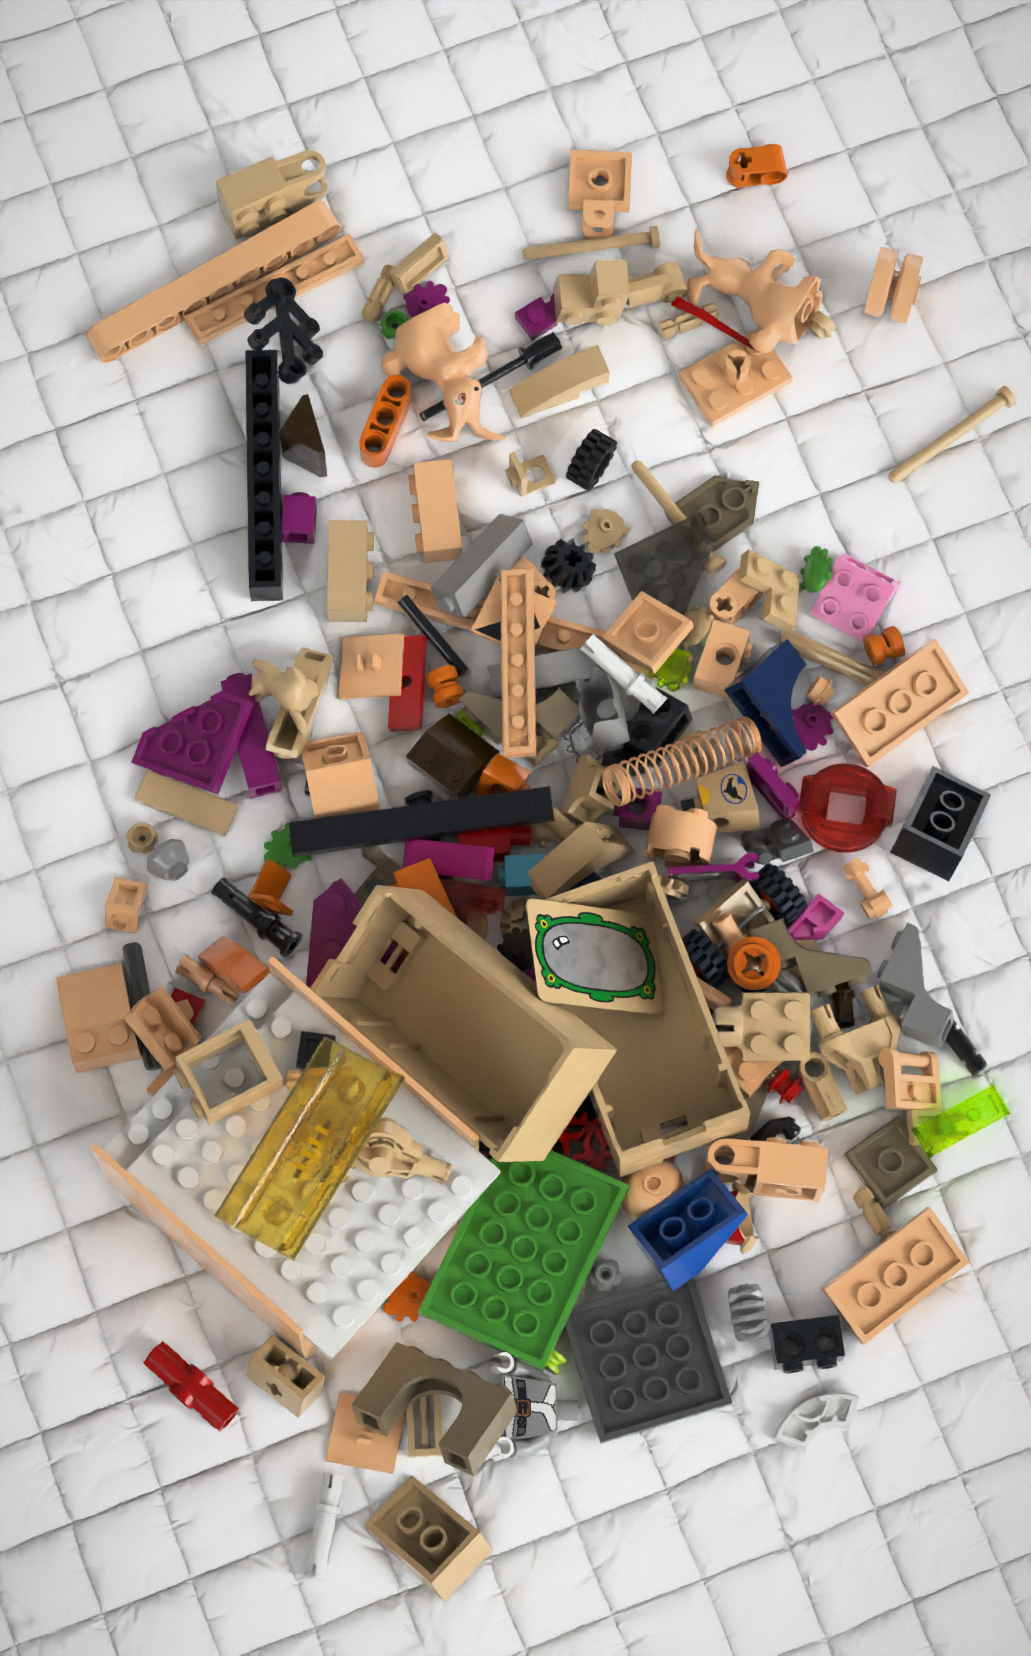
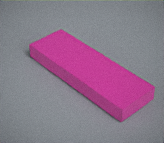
[403,839,495,881]

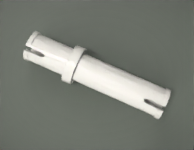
[579,633,667,714]
[304,1473,345,1582]

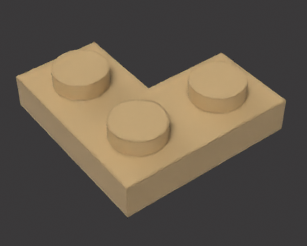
[739,549,800,633]

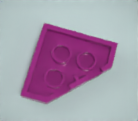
[131,691,254,795]
[306,878,404,988]

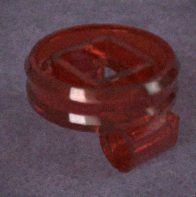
[797,763,897,853]

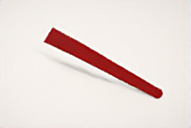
[671,296,754,350]

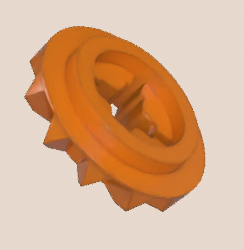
[727,936,781,990]

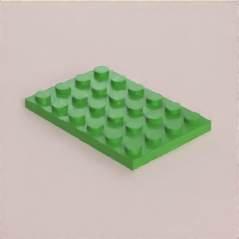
[418,1150,629,1372]

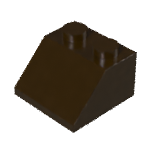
[405,713,500,799]

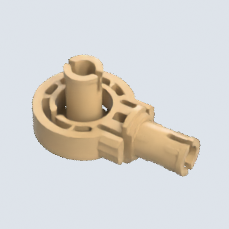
[352,1117,452,1185]

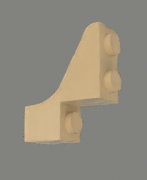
[265,647,334,759]

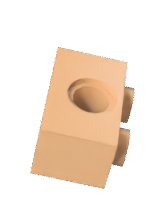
[692,619,754,699]

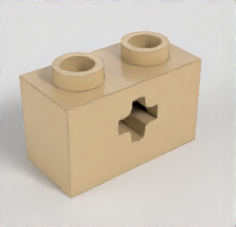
[246,1334,325,1418]

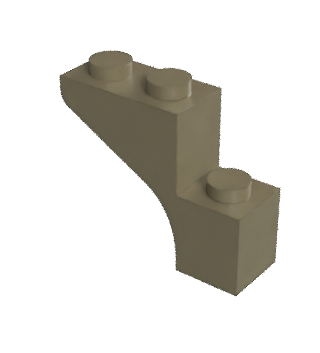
[459,688,582,746]
[750,918,873,998]

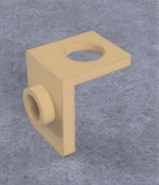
[505,451,556,497]

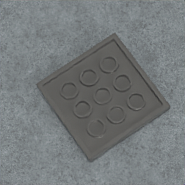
[564,1278,732,1444]

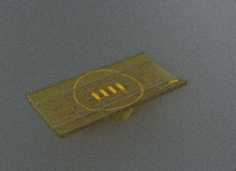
[214,1036,405,1261]

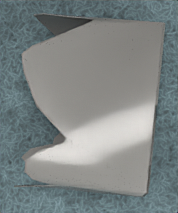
[576,666,630,751]

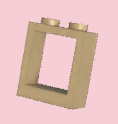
[173,1019,283,1125]

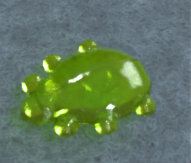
[649,647,693,692]

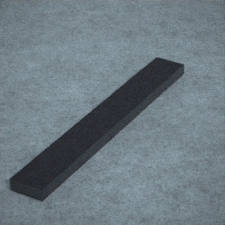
[289,786,555,857]

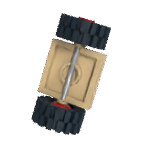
[682,863,807,988]

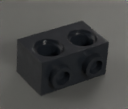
[622,687,693,768]
[769,1315,845,1374]

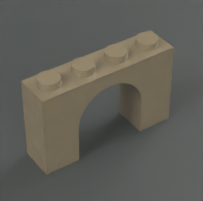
[352,1342,517,1476]

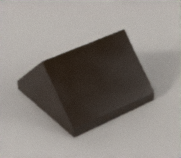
[279,394,327,478]

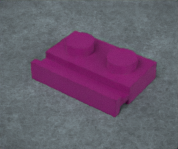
[746,752,799,820]

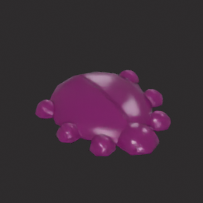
[403,281,450,317]
[792,703,834,751]

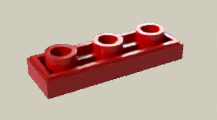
[388,635,427,732]

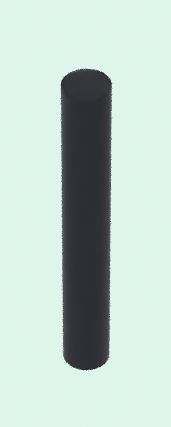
[397,595,469,677]

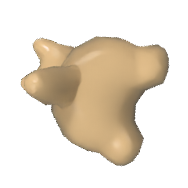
[249,659,319,736]

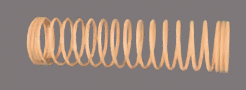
[602,716,762,807]

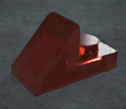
[440,879,506,926]

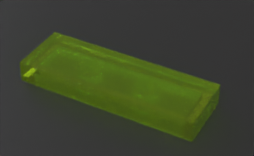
[911,1084,1011,1159]

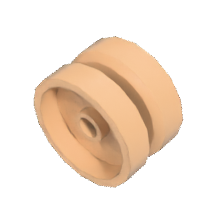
[864,247,923,324]

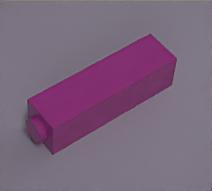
[220,673,282,799]

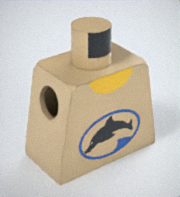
[680,762,760,833]

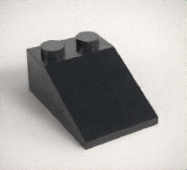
[890,766,991,882]

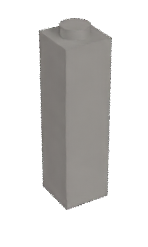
[431,514,533,618]
[487,646,608,699]

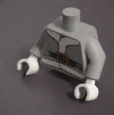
[490,1352,578,1461]

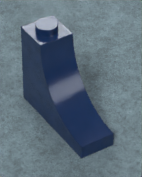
[724,639,807,767]

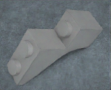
[877,922,954,1050]

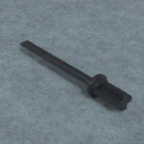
[419,332,563,422]

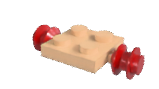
[708,1007,803,1105]

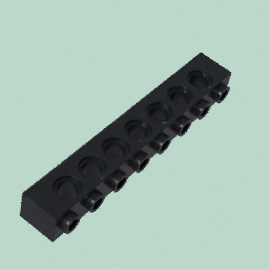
[245,350,283,602]

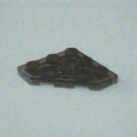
[614,513,714,616]

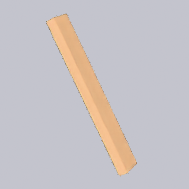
[184,233,365,345]
[500,568,536,758]

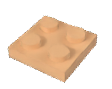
[602,591,694,674]

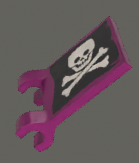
[666,853,759,883]

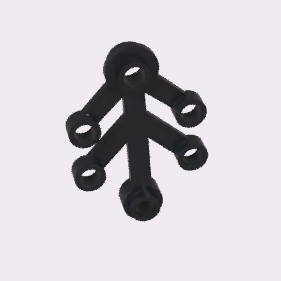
[244,277,323,384]

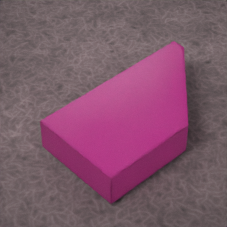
[787,893,844,940]

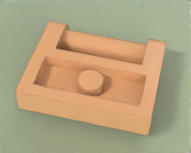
[878,1048,941,1110]

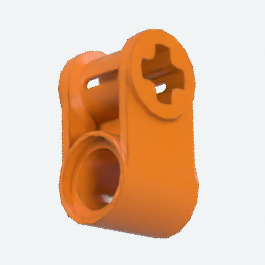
[726,144,788,188]

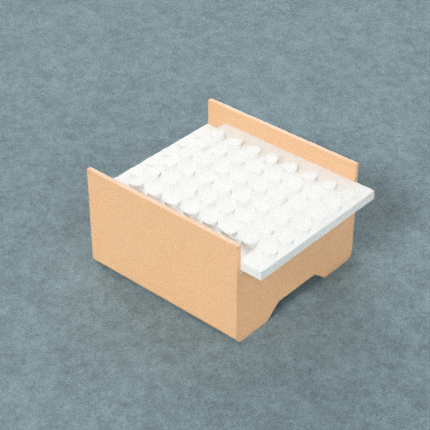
[91,956,500,1360]

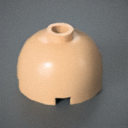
[620,1159,686,1221]

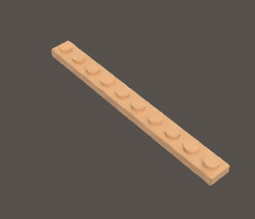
[374,571,693,688]

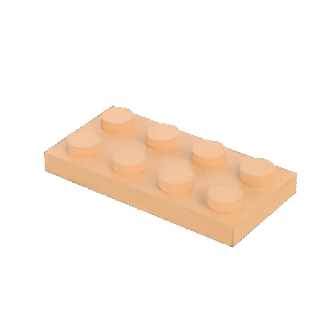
[830,639,970,767]
[821,1207,970,1345]

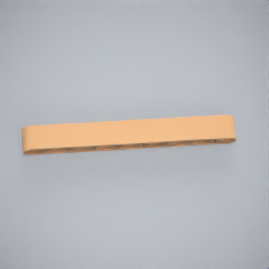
[86,201,341,363]

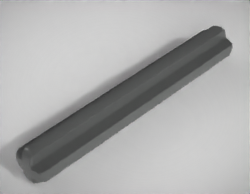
[122,942,162,1071]

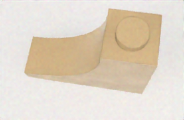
[527,821,635,899]

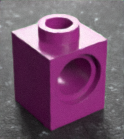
[281,492,317,544]
[613,788,662,831]

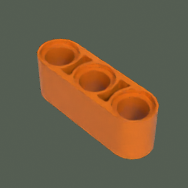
[359,375,411,468]

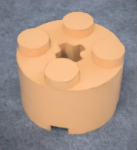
[644,805,717,867]

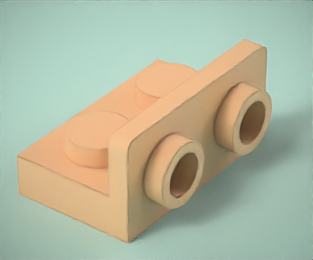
[124,987,201,1070]

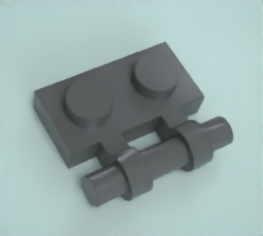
[741,819,814,865]

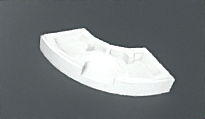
[773,1393,860,1452]

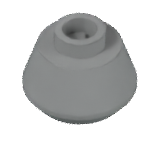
[147,839,190,881]

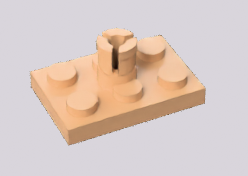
[679,328,793,427]

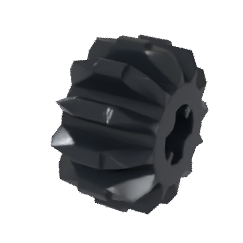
[540,538,597,594]

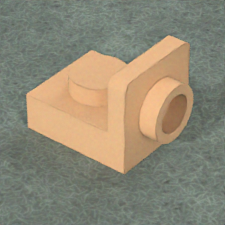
[105,877,147,933]

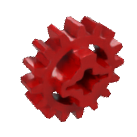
[551,1112,613,1172]

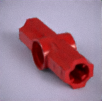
[143,1341,239,1432]

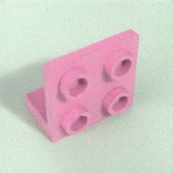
[810,553,901,642]

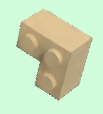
[553,260,630,325]

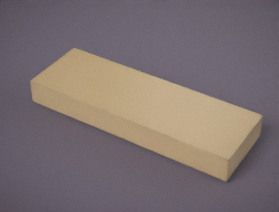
[135,770,238,837]

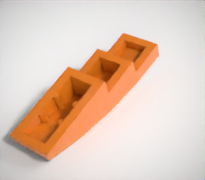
[197,936,270,994]

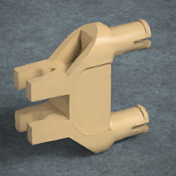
[810,984,905,1095]

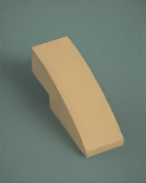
[509,345,610,419]

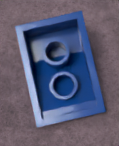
[628,1168,748,1291]

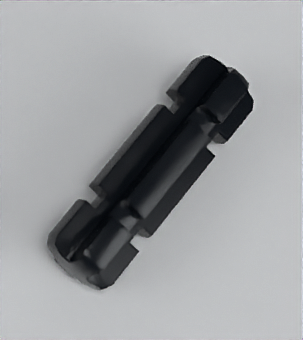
[946,1020,987,1075]

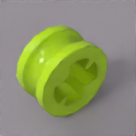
[545,1350,567,1375]

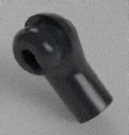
[750,1116,801,1141]

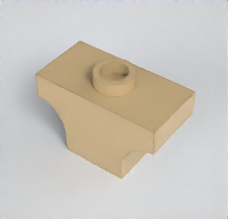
[560,754,620,825]

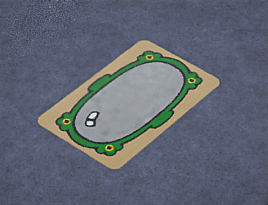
[526,898,664,1015]

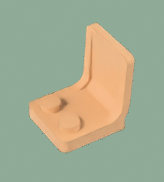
[301,732,380,819]

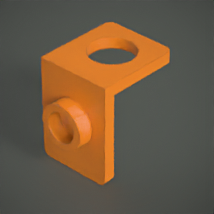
[248,859,294,916]

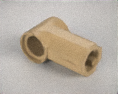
[626,262,689,308]
[796,1052,848,1122]

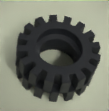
[566,429,617,491]

